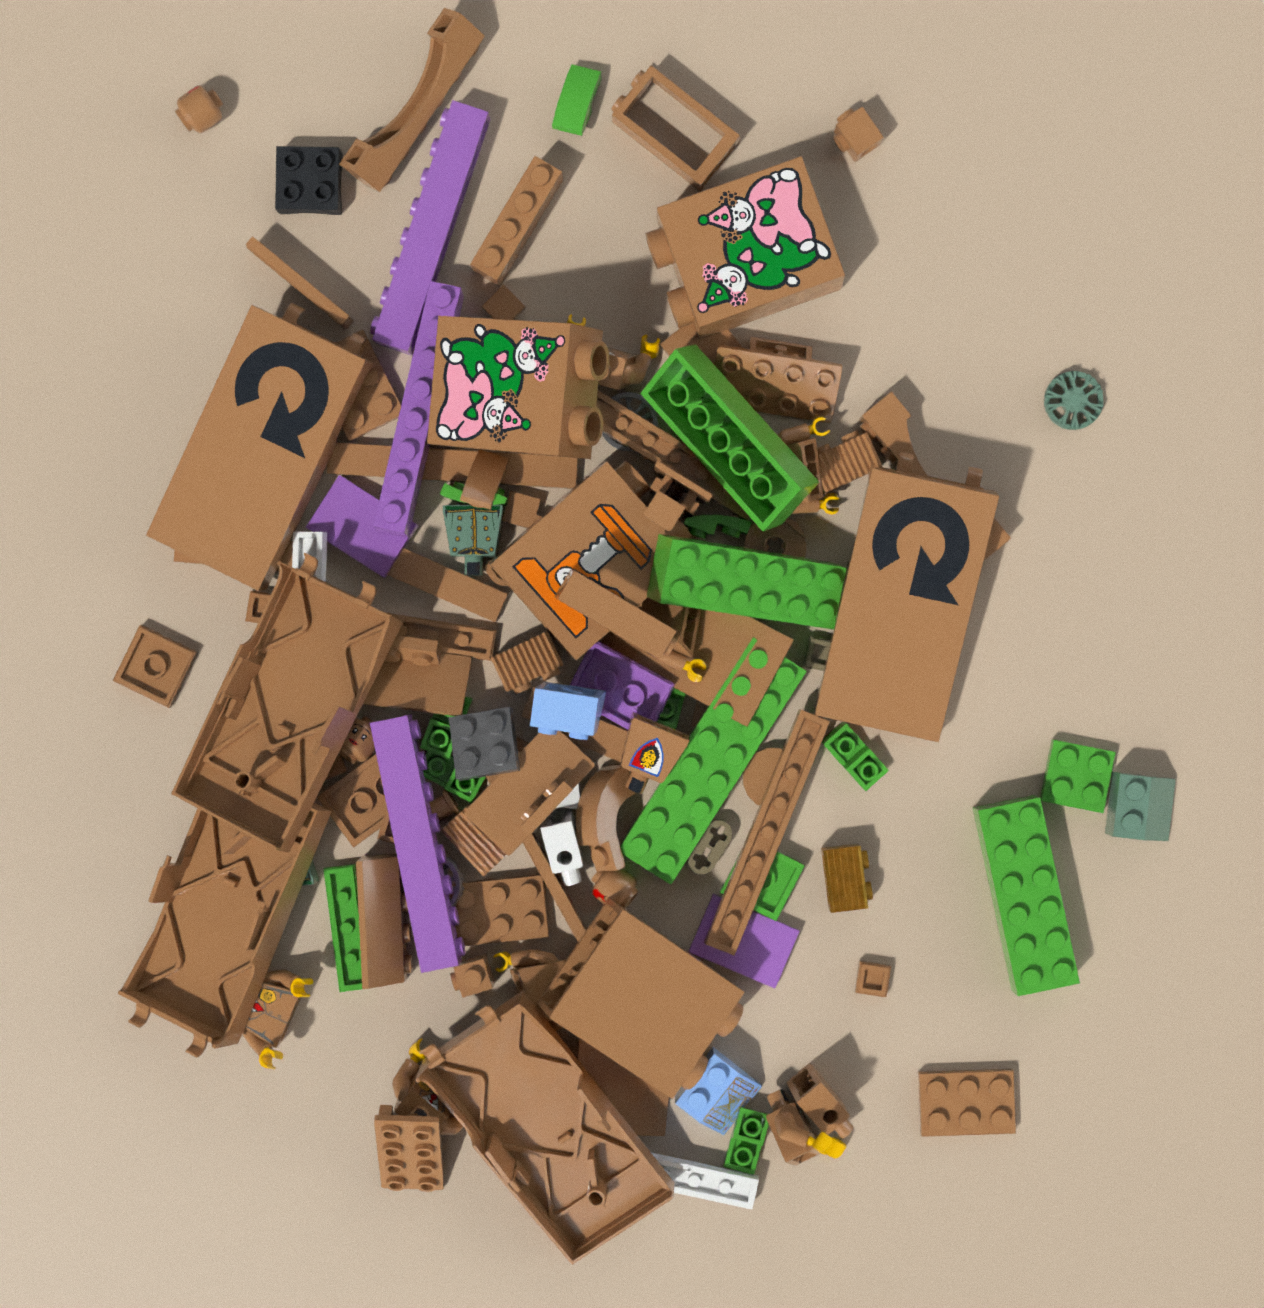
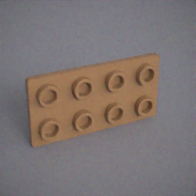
[715,337,843,423]
[363,635,472,716]
[464,731,595,856]
[374,1105,444,1192]

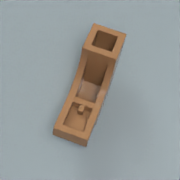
[576,765,635,871]

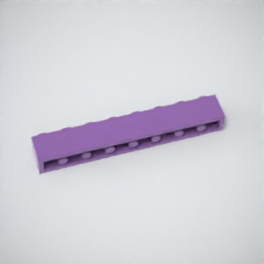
[370,100,491,356]
[373,281,464,538]
[370,714,466,973]

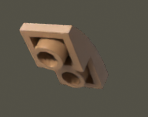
[460,449,509,510]

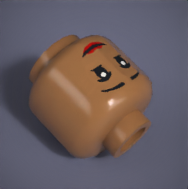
[338,716,375,764]

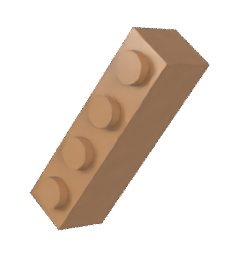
[470,156,564,287]

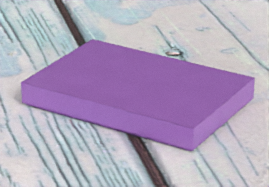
[306,475,419,578]
[570,641,676,730]
[689,893,800,988]

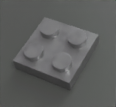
[449,707,520,781]

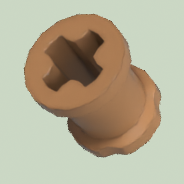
[430,790,461,822]

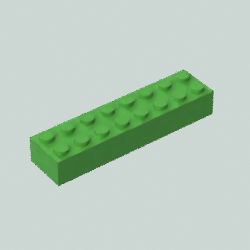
[620,637,807,885]

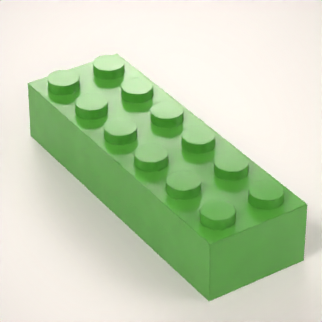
[640,344,819,532]
[646,534,847,630]
[973,795,1080,996]

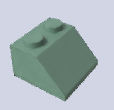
[1105,772,1176,841]

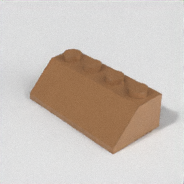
[356,854,413,989]

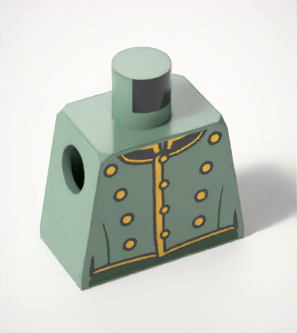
[443,505,505,575]

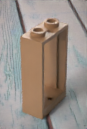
[611,66,740,192]
[554,570,677,659]

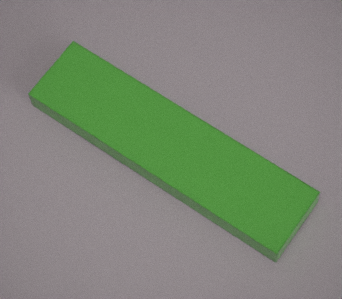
[323,864,362,992]

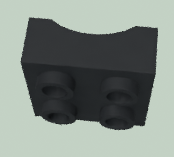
[275,146,343,215]

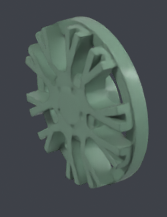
[1044,371,1104,430]

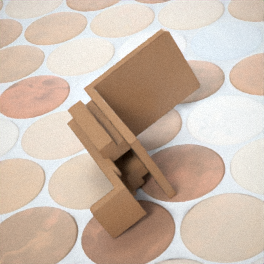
[644,435,713,531]

